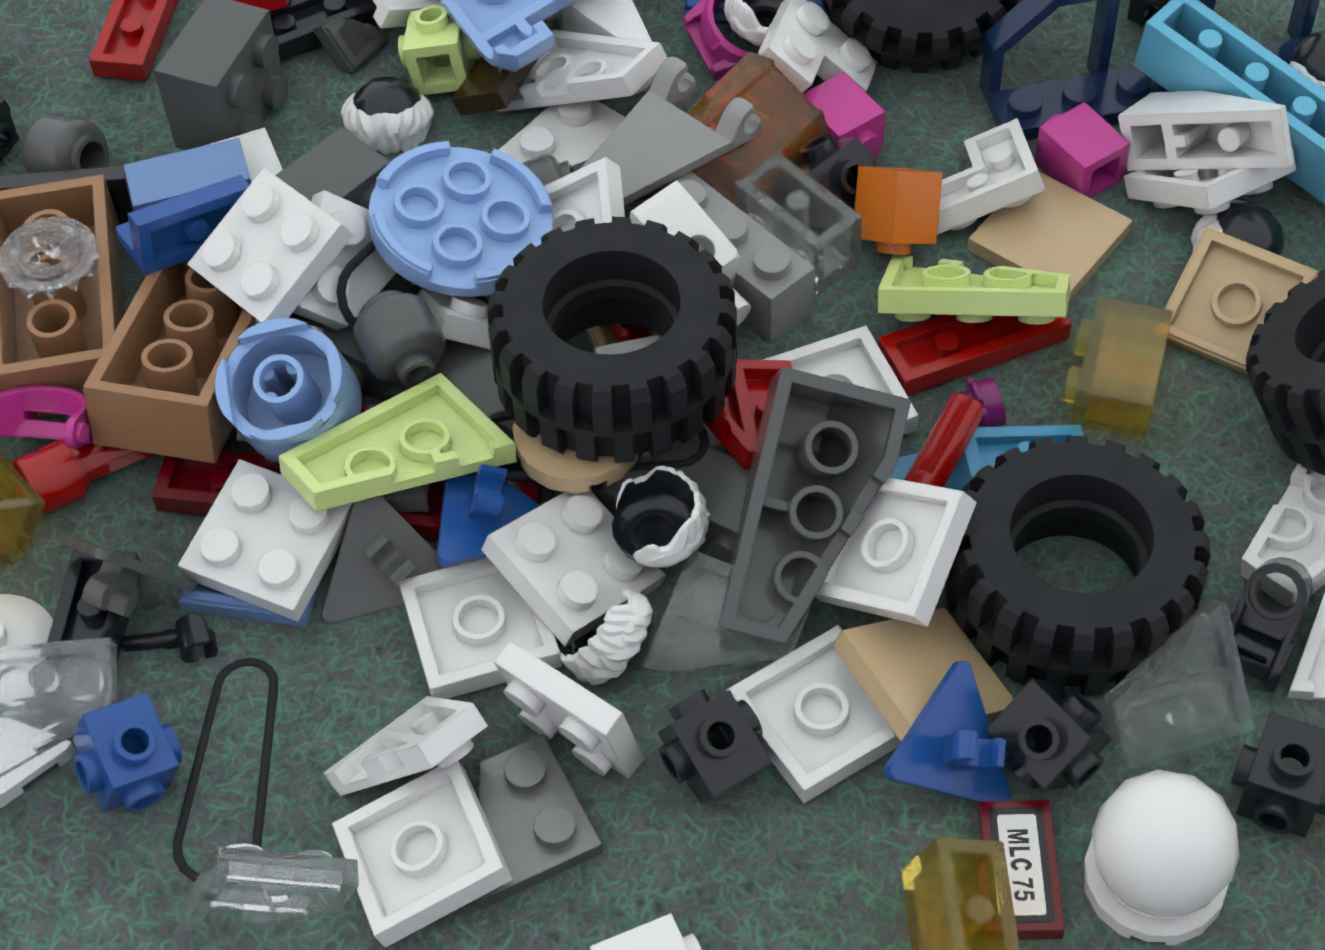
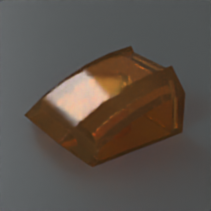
[687,52,829,216]

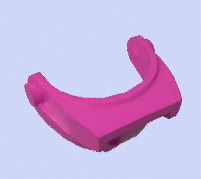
[682,0,763,79]
[0,384,93,448]

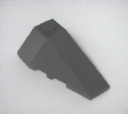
[718,366,912,644]

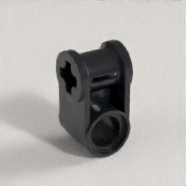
[1210,557,1313,693]

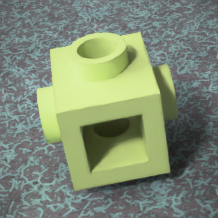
[398,5,481,95]

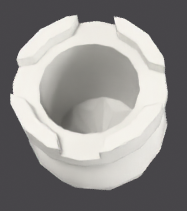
[1083,770,1240,945]

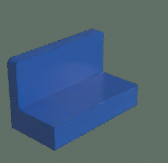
[116,175,249,275]

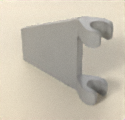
[580,56,762,206]

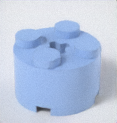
[215,318,362,463]

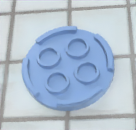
[368,141,553,297]

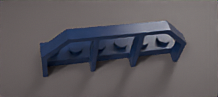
[980,0,1320,140]

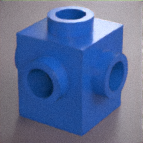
[73,692,182,813]

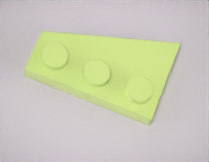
[878,254,1070,325]
[278,373,517,512]

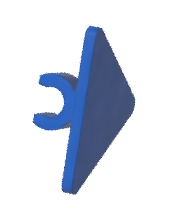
[436,464,541,567]
[884,661,1012,804]

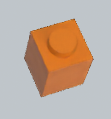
[852,166,943,255]

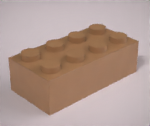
[0,174,126,417]
[83,260,256,463]

